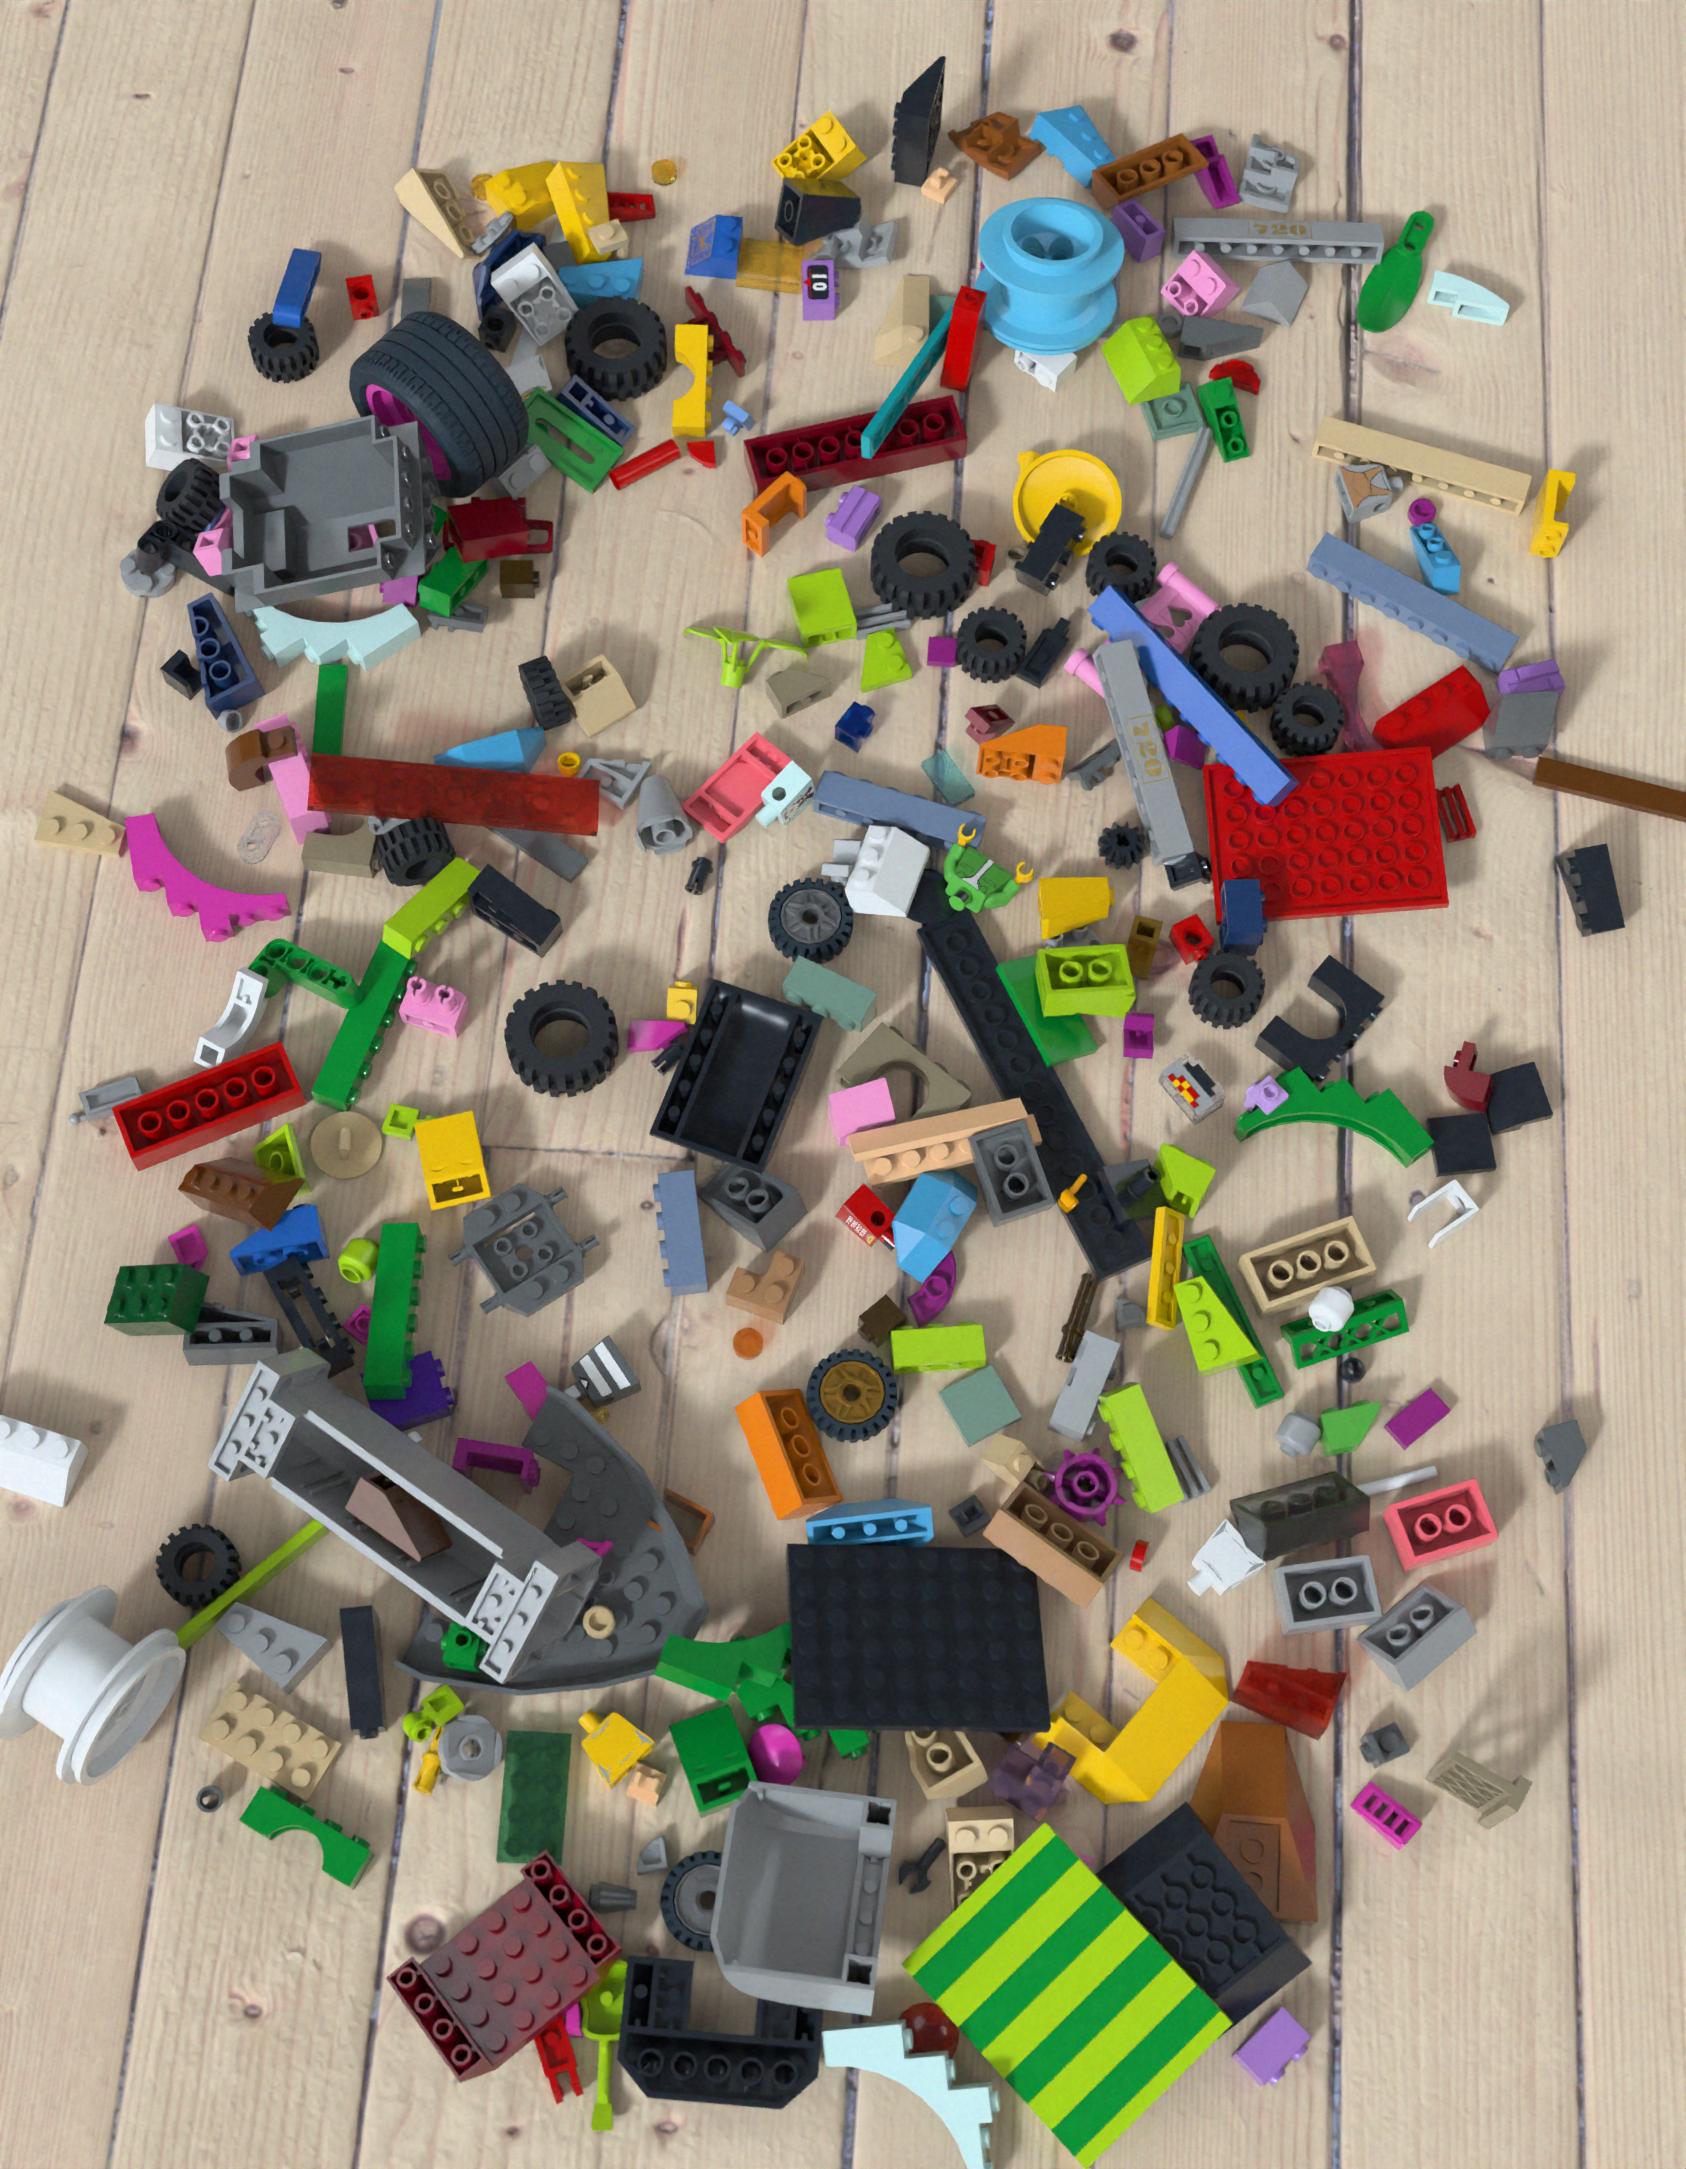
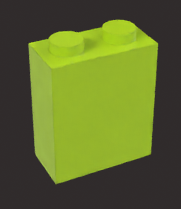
[787,568,857,649]

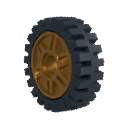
[806,1349,897,1443]

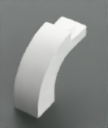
[194,967,269,1069]

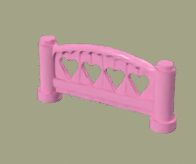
[1064,561,1222,699]

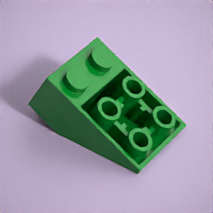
[668,1704,758,1818]

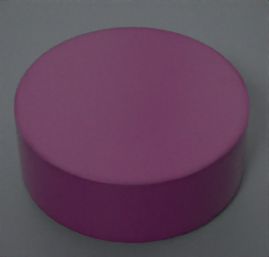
[1407,499,1436,526]

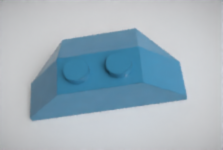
[433,726,546,791]
[892,1171,978,1283]
[806,1498,934,1547]

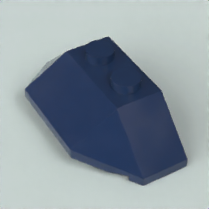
[472,229,547,321]

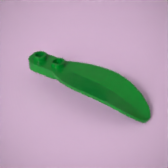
[1356,211,1434,333]

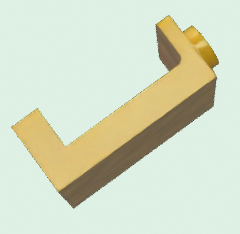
[1529,469,1576,558]

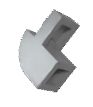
[821,838,864,886]

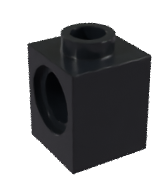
[478,304,517,353]

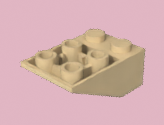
[945,1805,1014,1914]

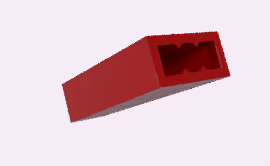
[940,285,987,393]

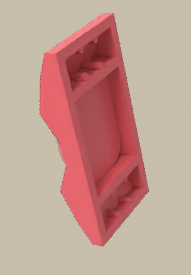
[682,732,799,844]

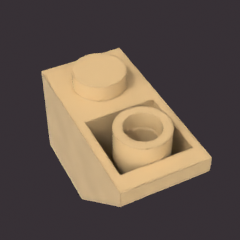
[980,1434,1051,1494]

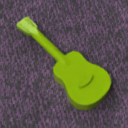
[580,1959,627,2131]

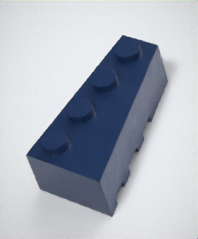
[187,592,266,720]

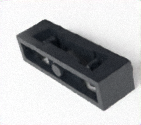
[263,1255,356,1379]

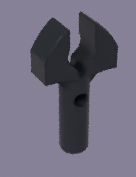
[898,1837,946,1894]

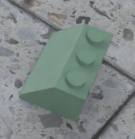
[782,955,877,1033]

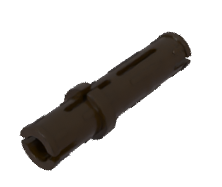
[1055,1273,1100,1363]

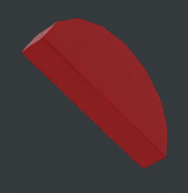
[1208,359,1261,395]

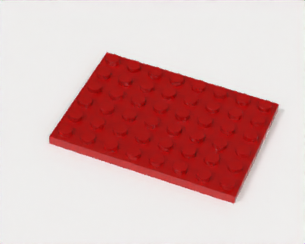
[1202,746,1449,926]

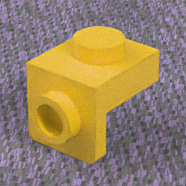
[667,980,699,1024]

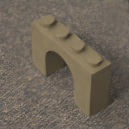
[301,756,392,878]
[836,1022,972,1122]

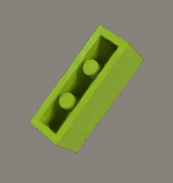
[890,1321,986,1375]

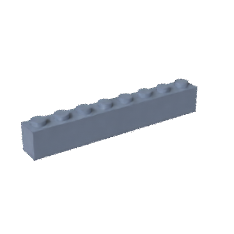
[1306,532,1519,675]

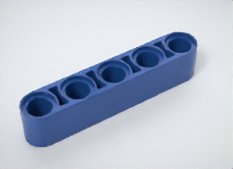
[273,248,321,328]

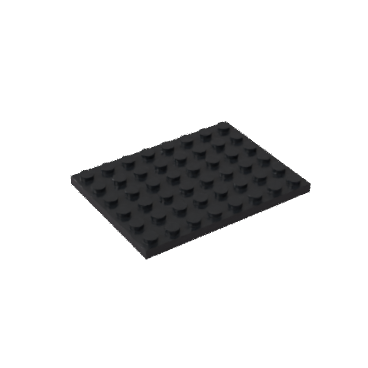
[785,1544,1051,1733]

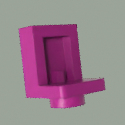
[1122,1012,1155,1059]

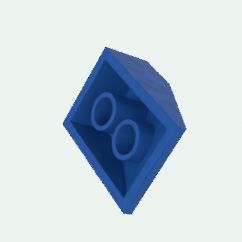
[229,1203,330,1276]

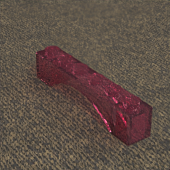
[1318,640,1385,752]

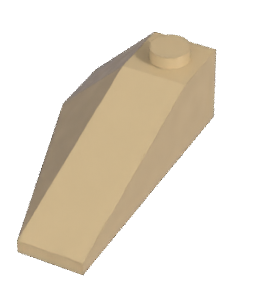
[393,168,480,259]
[904,1731,989,1799]

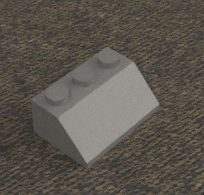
[1356,1581,1477,1692]

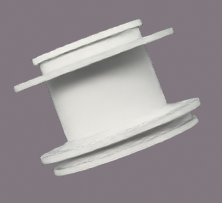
[0,1585,186,1786]

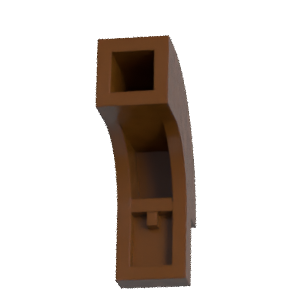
[225,725,298,791]

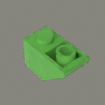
[1317,1400,1381,1458]

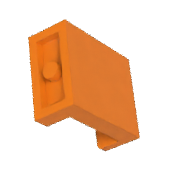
[741,471,807,557]

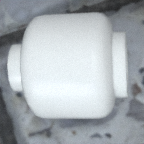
[1308,1286,1354,1332]

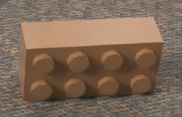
[982,1481,1124,1610]

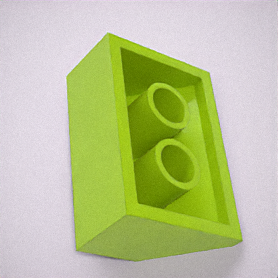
[1101,314,1181,406]

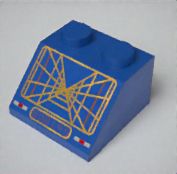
[685,215,743,280]

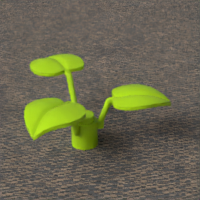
[683,626,808,688]

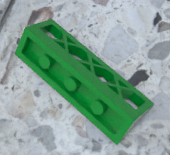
[1280,1289,1409,1369]

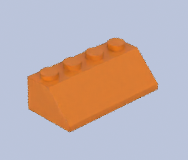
[734,1388,843,1521]

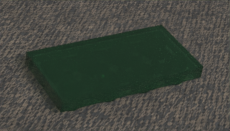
[496,1730,572,1867]

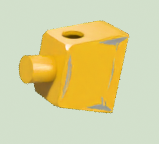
[578,1708,656,1790]

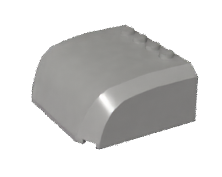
[710,1781,897,2016]

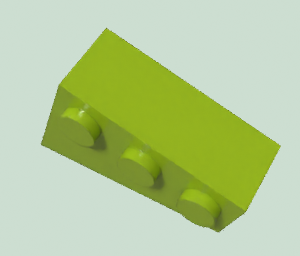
[1173,1276,1263,1377]

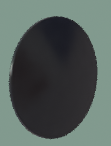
[907,868,956,924]

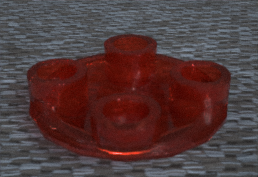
[898,2002,960,2060]

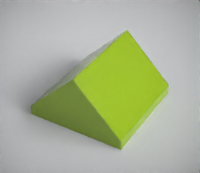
[252,1123,311,1196]

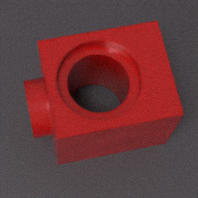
[345,274,380,321]
[1168,913,1214,965]

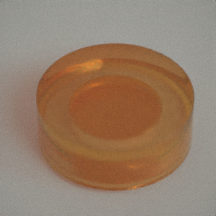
[733,1328,763,1360]

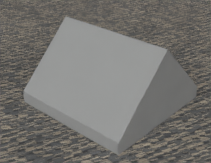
[1241,260,1308,328]

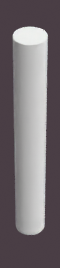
[1346,1466,1438,1501]

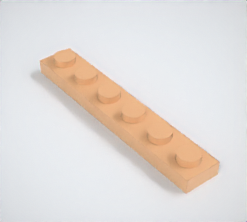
[863,1114,1043,1190]

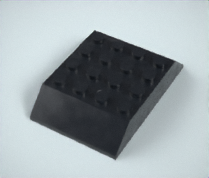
[649,979,824,1174]

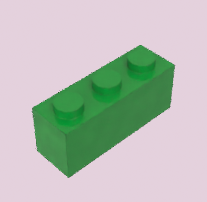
[418,545,489,617]

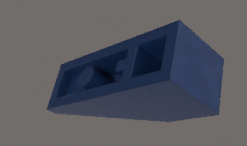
[554,374,637,448]

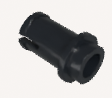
[685,857,714,895]
[651,1038,685,1076]

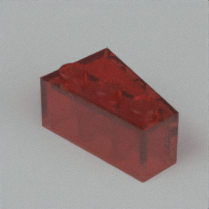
[1229,1660,1347,1741]

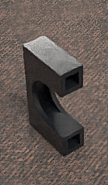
[1254,955,1385,1084]

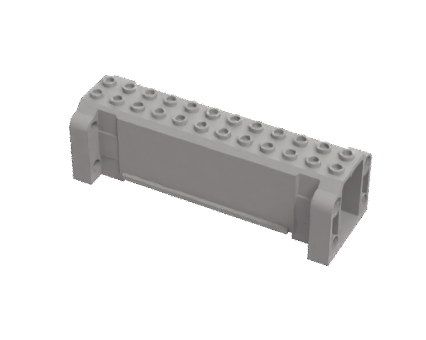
[207,1348,602,1684]

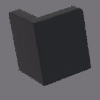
[160,649,203,700]

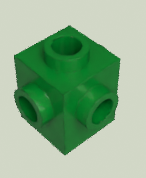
[441,1623,489,1672]

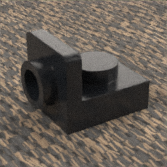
[1164,851,1212,891]

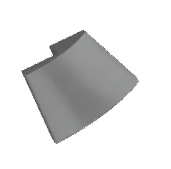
[1238,134,1300,214]
[809,211,899,269]

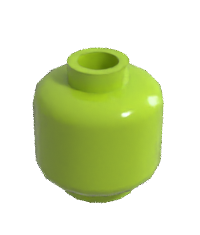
[338,1238,379,1283]

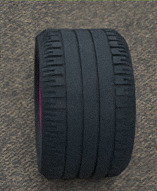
[349,311,529,498]

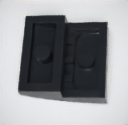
[1486,1062,1553,1136]

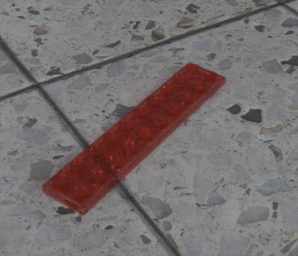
[307,753,600,837]

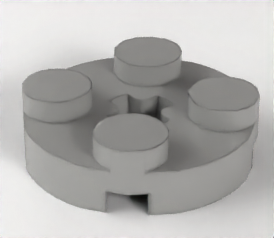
[120,548,177,598]
[438,1715,503,1782]

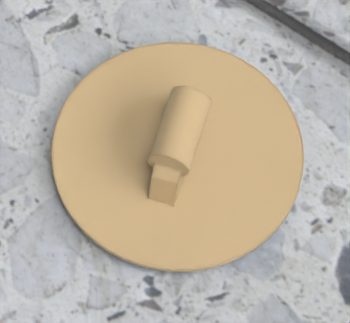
[310,1111,382,1179]

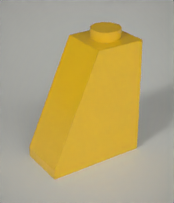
[1037,877,1114,939]

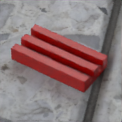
[1436,784,1477,843]

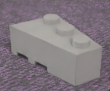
[1047,1330,1120,1442]
[214,1602,333,1695]

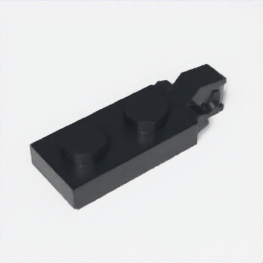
[1016,617,1071,689]

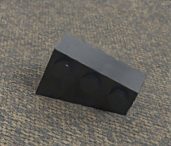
[1555,843,1625,937]
[467,863,563,958]

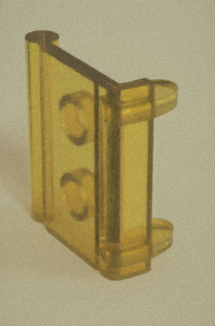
[736,237,805,294]

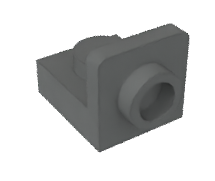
[1359,1722,1410,1769]

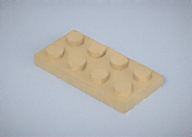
[198,1681,343,1803]

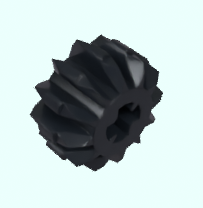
[1097,821,1146,870]

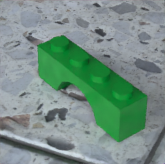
[239,1785,375,1890]

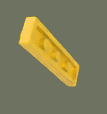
[1146,1206,1185,1331]

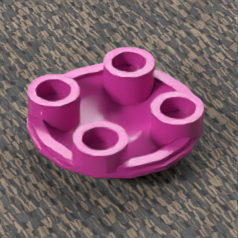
[748,1724,807,1786]

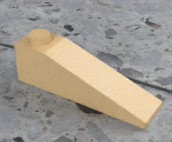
[874,275,930,367]

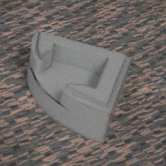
[1114,1298,1149,1330]
[637,1835,669,1875]

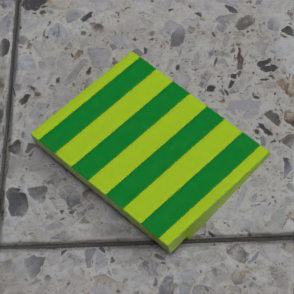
[901,1822,1233,2169]

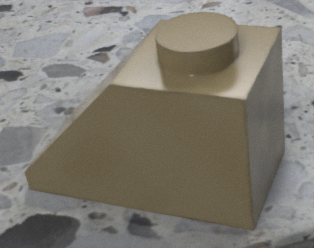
[766,668,831,719]

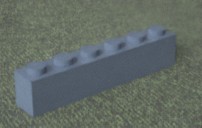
[813,770,987,852]

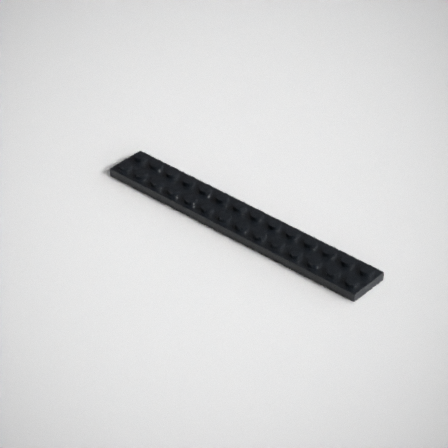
[916,908,1152,1282]

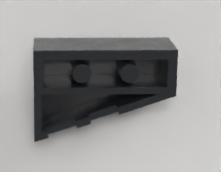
[1014,503,1088,597]

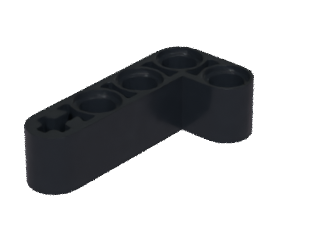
[135,520,235,597]

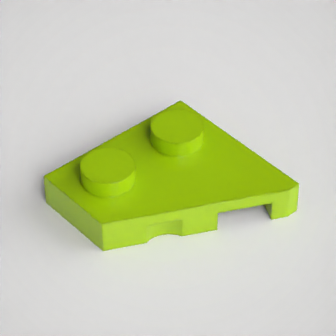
[860,627,912,694]

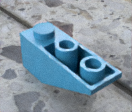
[1409,523,1461,595]

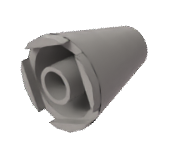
[635,775,693,855]

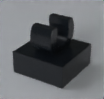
[948,1494,992,1539]

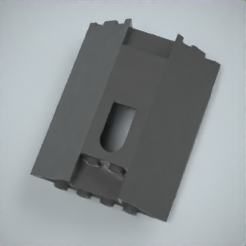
[219,414,444,613]

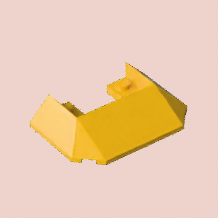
[1030,1597,1229,1805]

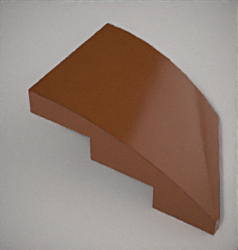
[948,111,1042,181]

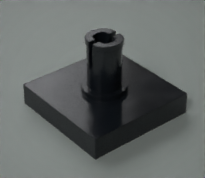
[1096,1159,1170,1225]

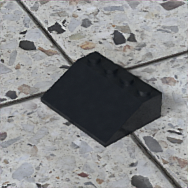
[891,56,946,187]

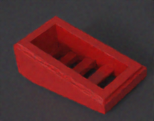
[607,192,656,223]

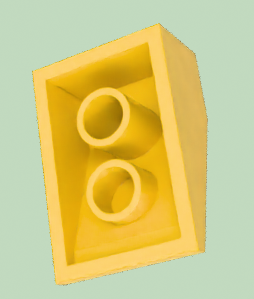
[485,161,556,231]

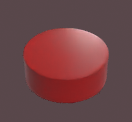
[1129,1539,1149,1573]

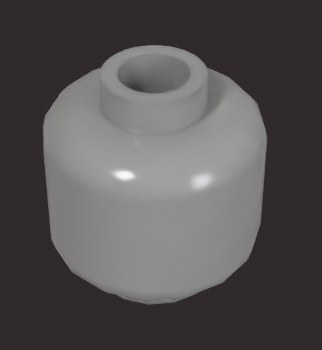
[1275,1410,1321,1458]

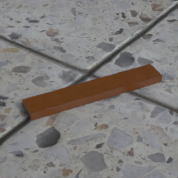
[1532,756,1686,823]

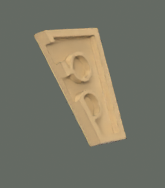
[34,789,127,858]

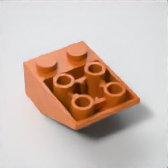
[976,724,1067,784]

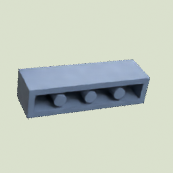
[653,1169,708,1296]

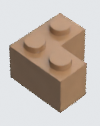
[726,1250,805,1325]

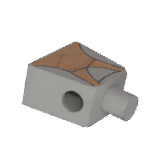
[1334,464,1403,524]

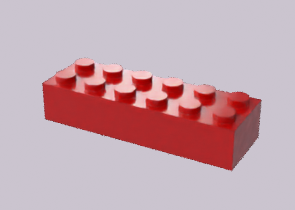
[112,1041,307,1172]

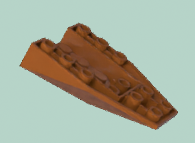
[1189,1720,1318,1926]

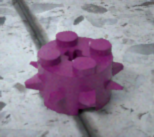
[1043,1448,1126,1527]

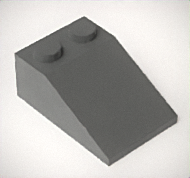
[1482,691,1558,760]
[968,1119,1055,1228]
[697,1163,808,1253]

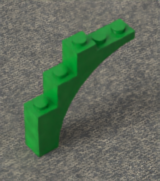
[1233,1066,1434,1168]
[653,1620,791,1702]
[729,1635,882,1761]

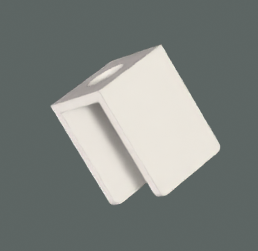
[1407,1179,1480,1249]

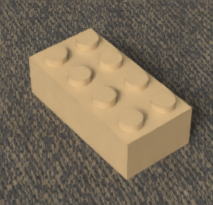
[1237,1215,1377,1320]

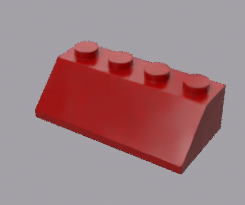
[1371,665,1490,760]

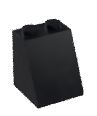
[774,177,861,246]

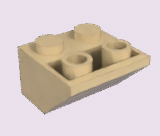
[559,653,636,739]

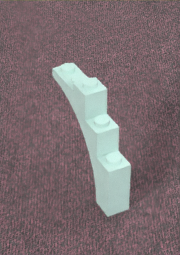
[243,603,421,672]
[822,2020,1000,2169]

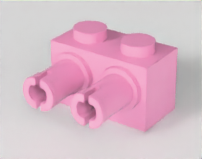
[399,976,469,1039]

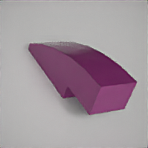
[1190,135,1240,210]

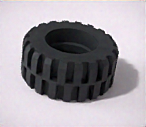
[564,296,668,402]
[870,511,976,620]
[1189,603,1300,713]
[504,980,619,1098]

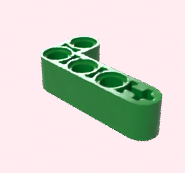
[247,938,363,1009]

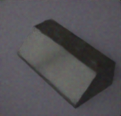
[1230,1471,1370,1561]

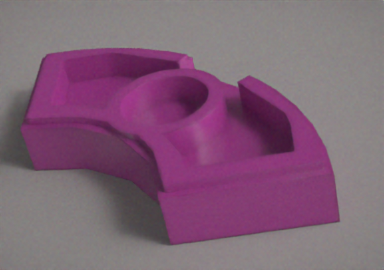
[907,1250,957,1328]

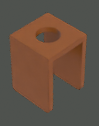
[646,1488,715,1556]

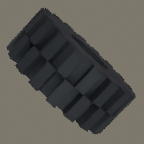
[518,656,571,731]

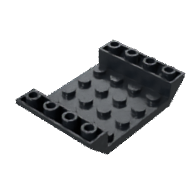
[1096,1801,1313,2039]

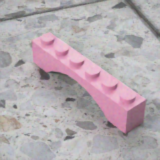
[193,434,260,576]

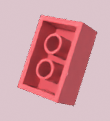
[1382,1478,1499,1573]

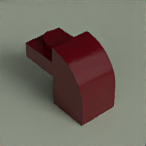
[1444,1041,1493,1113]

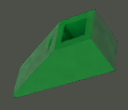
[1197,377,1250,463]

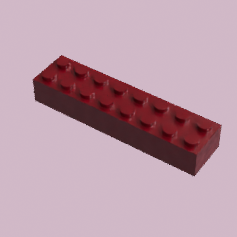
[743,395,967,498]

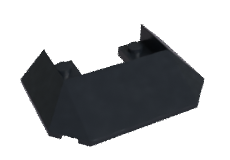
[617,1955,823,2110]

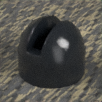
[1340,1358,1366,1384]

